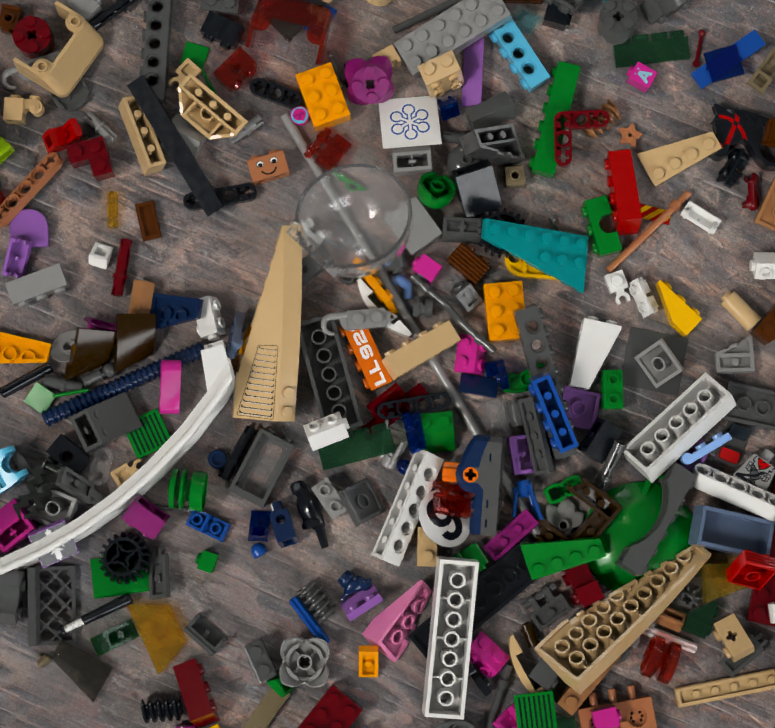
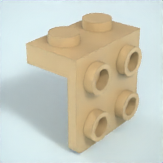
[417,50,464,98]

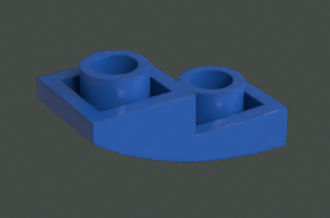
[186,511,231,542]

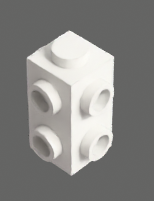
[749,252,775,280]
[196,295,226,341]
[303,412,350,451]

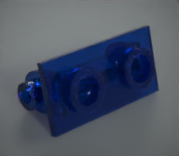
[401,412,427,455]

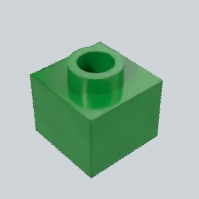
[195,550,219,574]

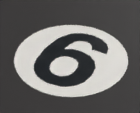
[419,489,470,547]

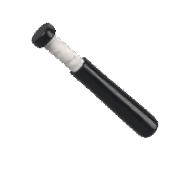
[58,593,133,637]

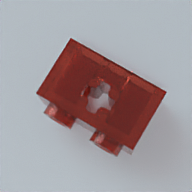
[213,47,257,93]

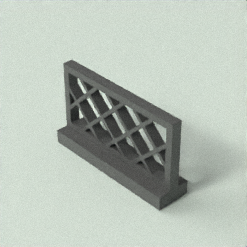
[27,566,76,647]

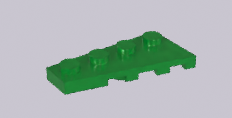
[520,537,606,580]

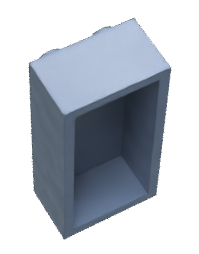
[688,505,775,555]

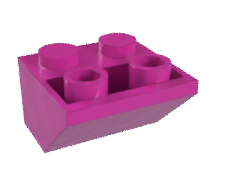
[0,498,38,553]

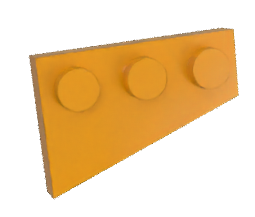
[352,258,398,317]

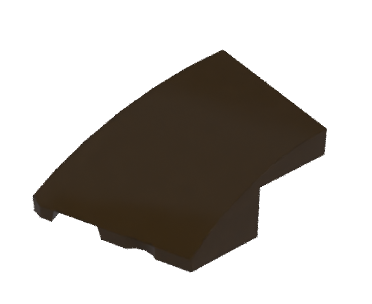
[114,314,156,372]
[64,327,116,380]

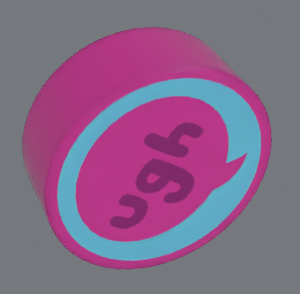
[290,106,309,126]

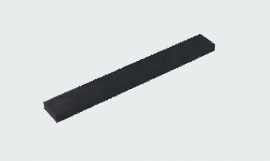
[127,75,225,217]

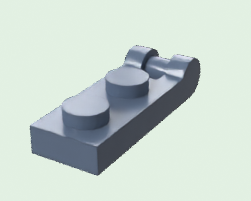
[226,311,246,359]

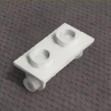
[680,200,722,234]
[628,277,659,318]

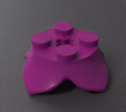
[345,56,395,105]

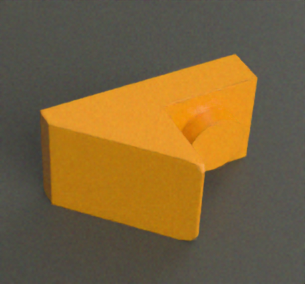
[359,645,378,677]

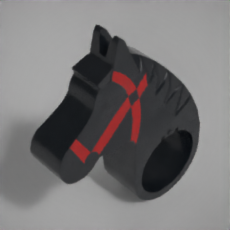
[709,104,775,172]

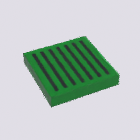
[127,408,171,459]
[513,690,557,728]

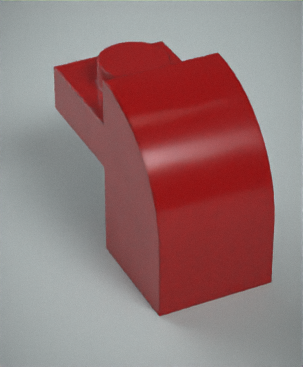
[42,118,82,154]

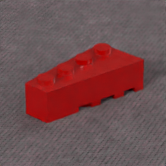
[604,149,642,236]

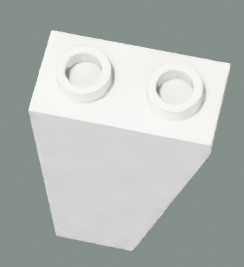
[568,316,622,390]

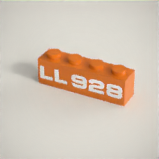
[338,326,393,392]

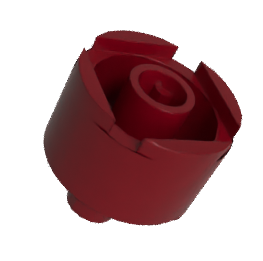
[12,15,55,59]

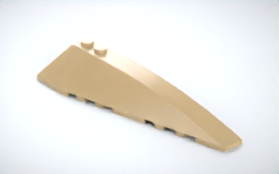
[534,545,712,694]

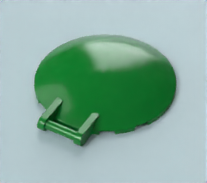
[585,473,692,591]

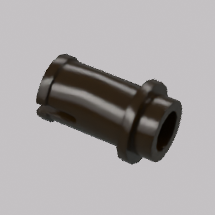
[520,621,540,648]

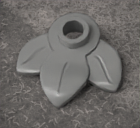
[546,498,584,535]

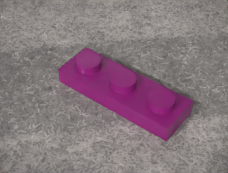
[483,508,539,561]

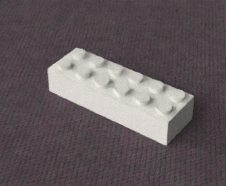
[622,372,736,483]

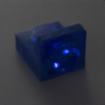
[485,359,509,390]

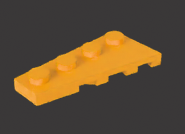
[0,332,52,364]

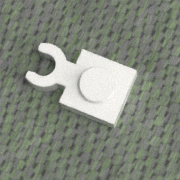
[604,270,630,305]

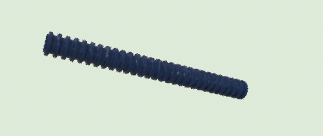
[42,341,204,426]

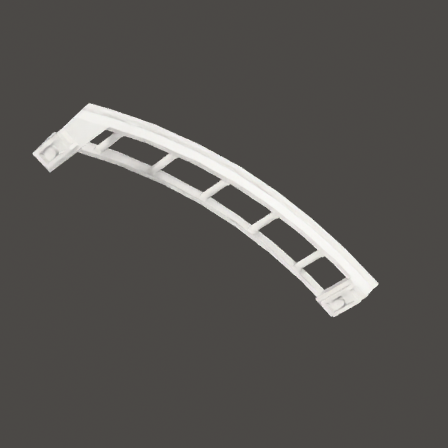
[0,340,235,575]

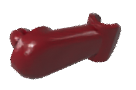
[741,173,760,211]

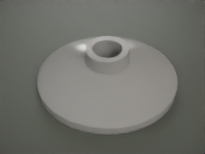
[50,330,76,362]

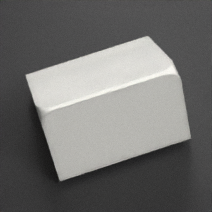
[89,242,114,269]

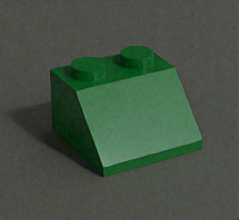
[413,411,455,453]

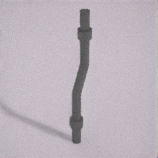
[410,273,497,354]

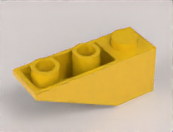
[655,280,702,338]

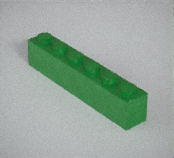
[528,61,581,178]

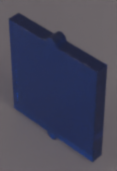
[704,44,745,83]

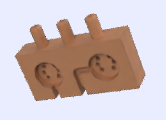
[577,685,657,728]

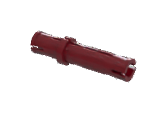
[111,238,133,297]

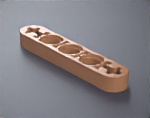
[0,152,63,227]

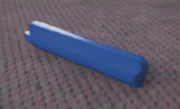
[289,596,330,643]

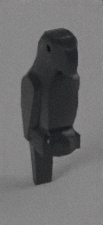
[290,480,328,549]

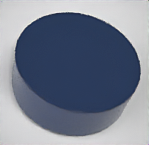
[208,450,227,469]

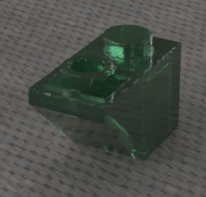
[681,600,719,639]

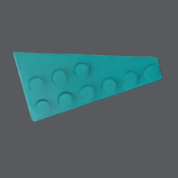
[481,218,589,293]

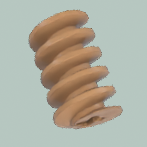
[579,99,621,139]

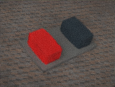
[713,421,752,468]

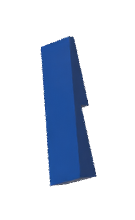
[690,29,766,90]

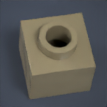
[504,166,525,189]

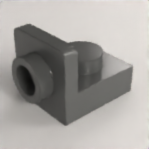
[450,280,482,313]

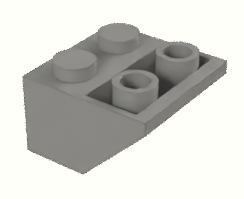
[391,145,432,177]

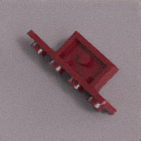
[360,383,428,441]

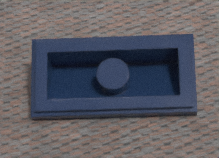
[458,373,499,399]

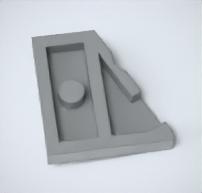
[714,336,755,374]

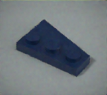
[150,293,204,330]

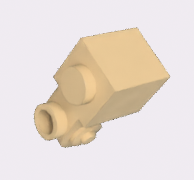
[3,95,45,125]

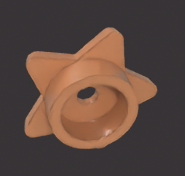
[619,123,643,147]

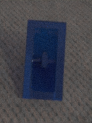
[248,511,271,542]

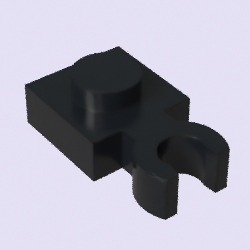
[468,664,492,697]

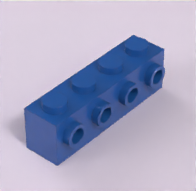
[527,372,579,453]

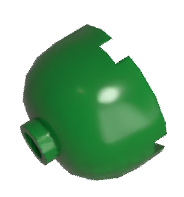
[417,172,456,209]

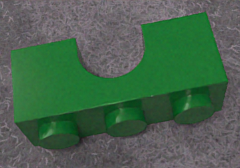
[581,195,622,258]

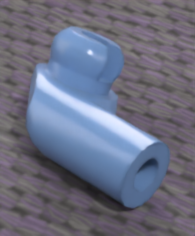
[392,274,413,300]

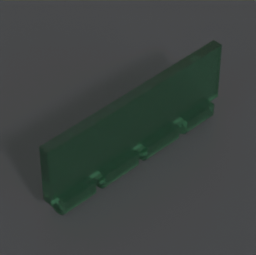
[613,30,690,68]
[318,423,396,470]

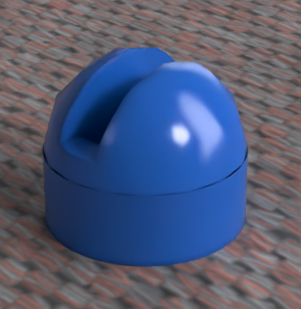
[251,543,268,559]

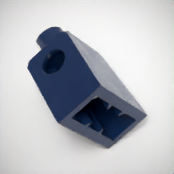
[269,501,300,549]

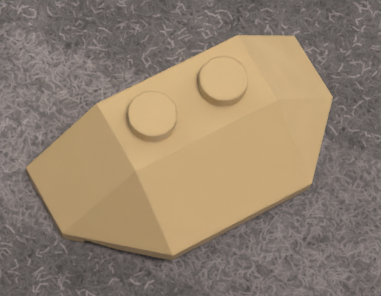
[178,73,248,140]

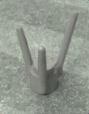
[379,420,415,469]

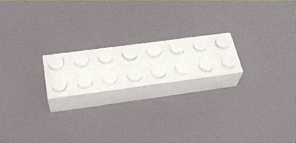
[422,556,479,720]

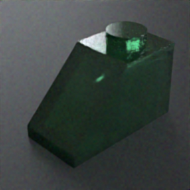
[90,619,140,657]

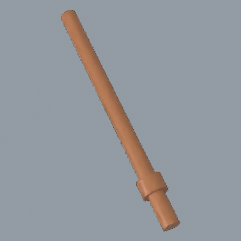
[605,190,692,273]

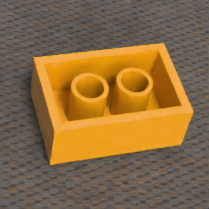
[295,62,351,132]
[482,281,525,343]

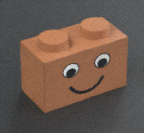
[247,149,290,186]

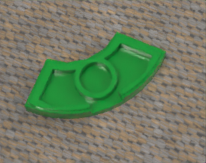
[503,362,545,394]

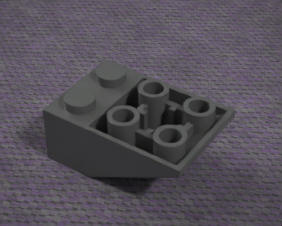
[69,392,143,452]

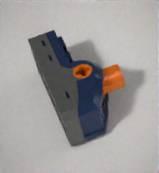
[442,434,505,536]

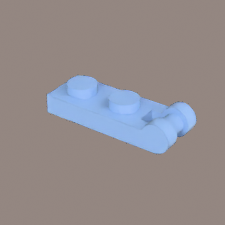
[679,431,732,465]

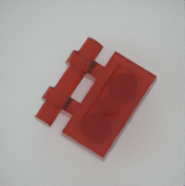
[304,127,352,173]
[433,480,471,519]

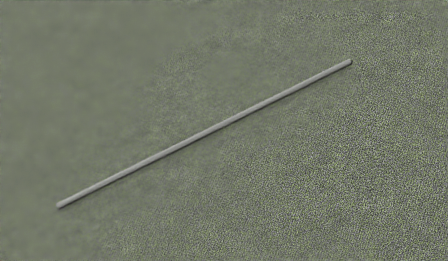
[280,113,561,574]

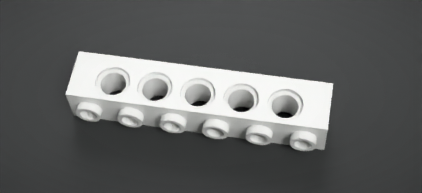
[371,448,444,567]

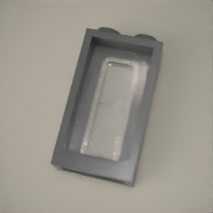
[228,427,295,508]

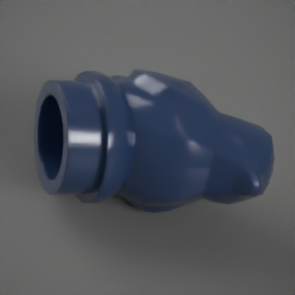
[338,570,372,603]

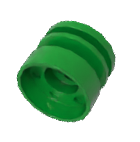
[167,468,208,512]

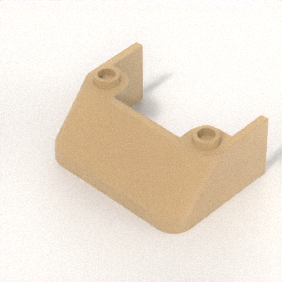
[13,0,104,98]

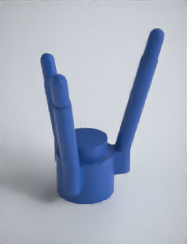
[512,480,543,520]

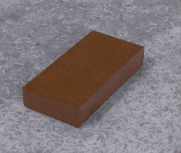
[135,200,162,242]

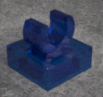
[437,96,460,121]

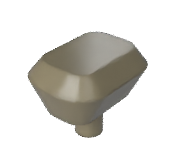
[37,653,52,668]

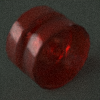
[639,634,682,685]

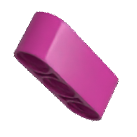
[159,359,181,414]

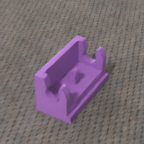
[2,236,33,279]
[507,434,534,476]

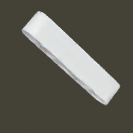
[692,463,775,521]

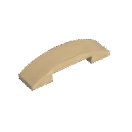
[508,634,544,693]

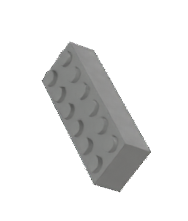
[394,0,513,79]

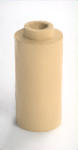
[721,291,761,331]

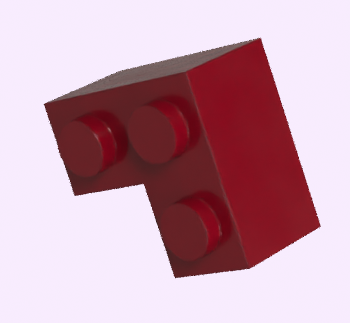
[66,136,116,182]
[561,563,605,608]

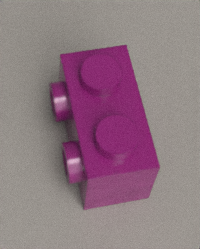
[122,494,170,540]

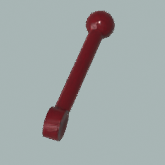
[692,29,706,68]

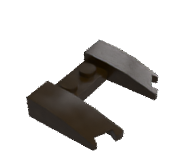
[535,477,623,542]

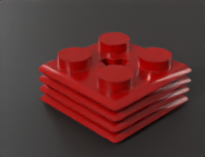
[725,549,775,590]

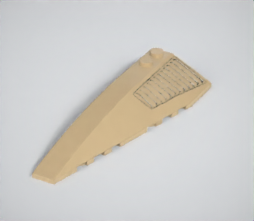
[232,225,302,421]

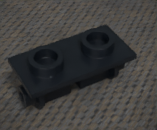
[716,149,749,188]

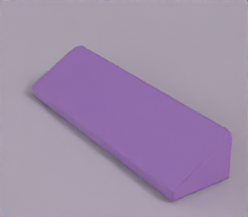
[462,37,484,107]

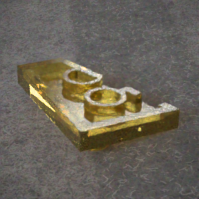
[702,564,747,603]

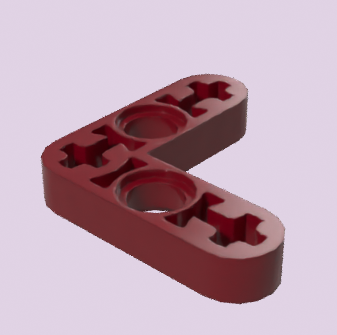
[554,110,610,168]

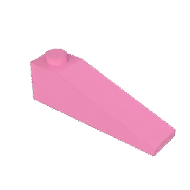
[362,580,432,663]

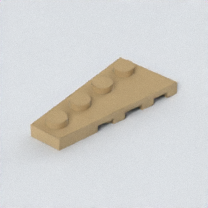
[637,131,722,187]

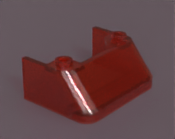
[245,0,333,65]

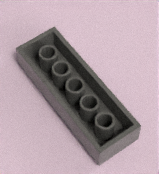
[300,315,363,431]

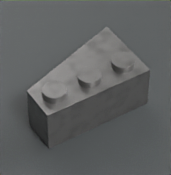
[459,123,525,167]

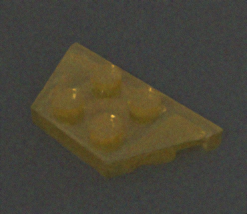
[127,604,187,674]

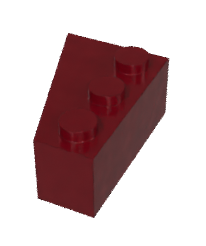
[173,658,220,728]

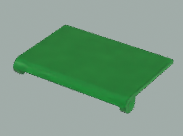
[90,551,149,599]

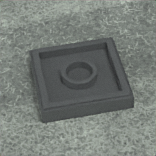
[338,477,385,527]

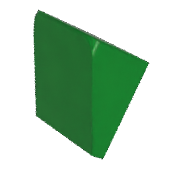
[266,673,294,698]

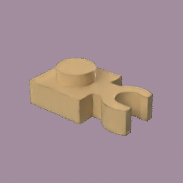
[169,58,202,92]
[110,459,141,487]

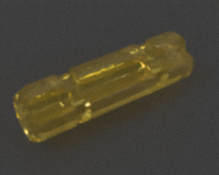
[107,191,118,229]

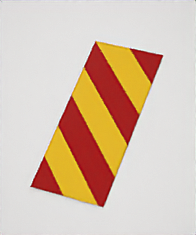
[640,204,671,225]

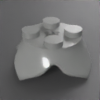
[279,637,330,688]

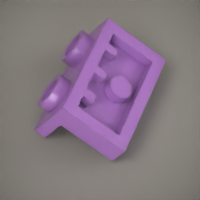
[341,584,383,622]

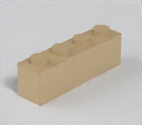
[118,96,166,176]
[381,320,461,381]

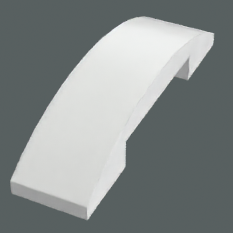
[357,278,412,338]

